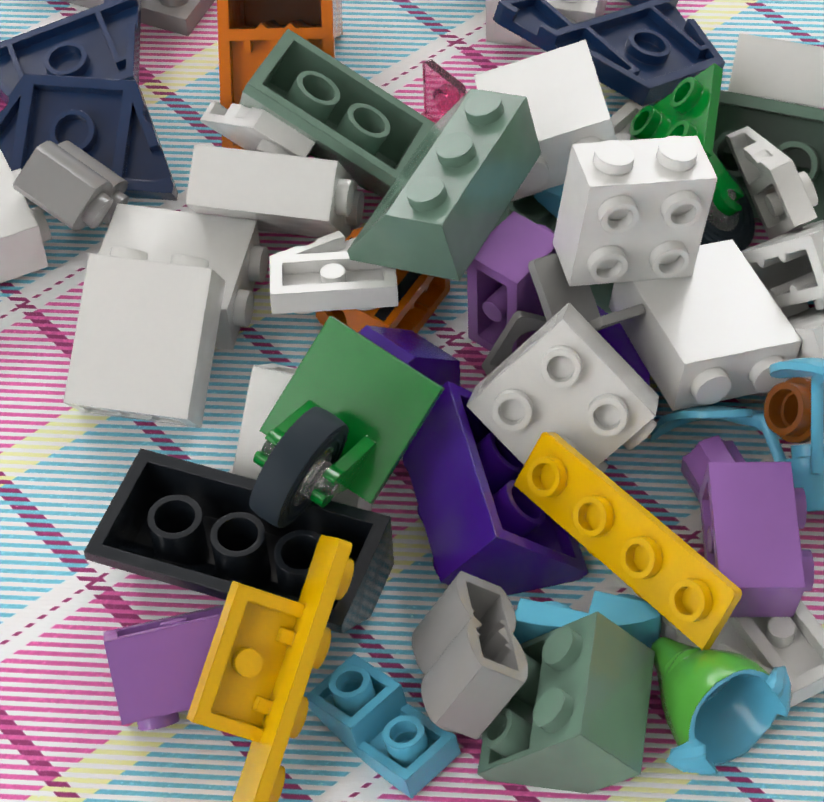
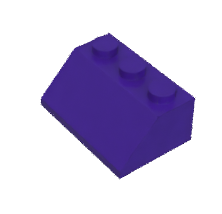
[403,381,589,595]

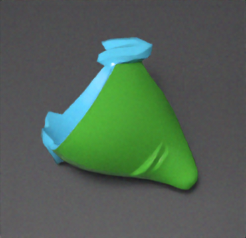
[651,637,791,774]

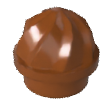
[764,377,811,443]

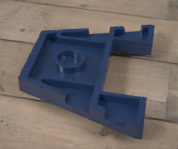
[0,0,141,104]
[493,0,725,106]

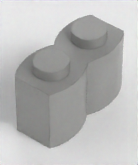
[13,140,129,231]
[412,571,528,740]

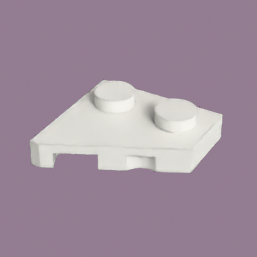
[725,126,818,240]

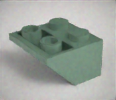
[477,611,655,794]

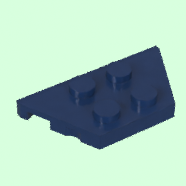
[0,73,178,201]

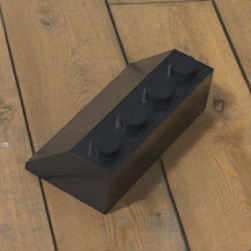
[84,448,394,634]

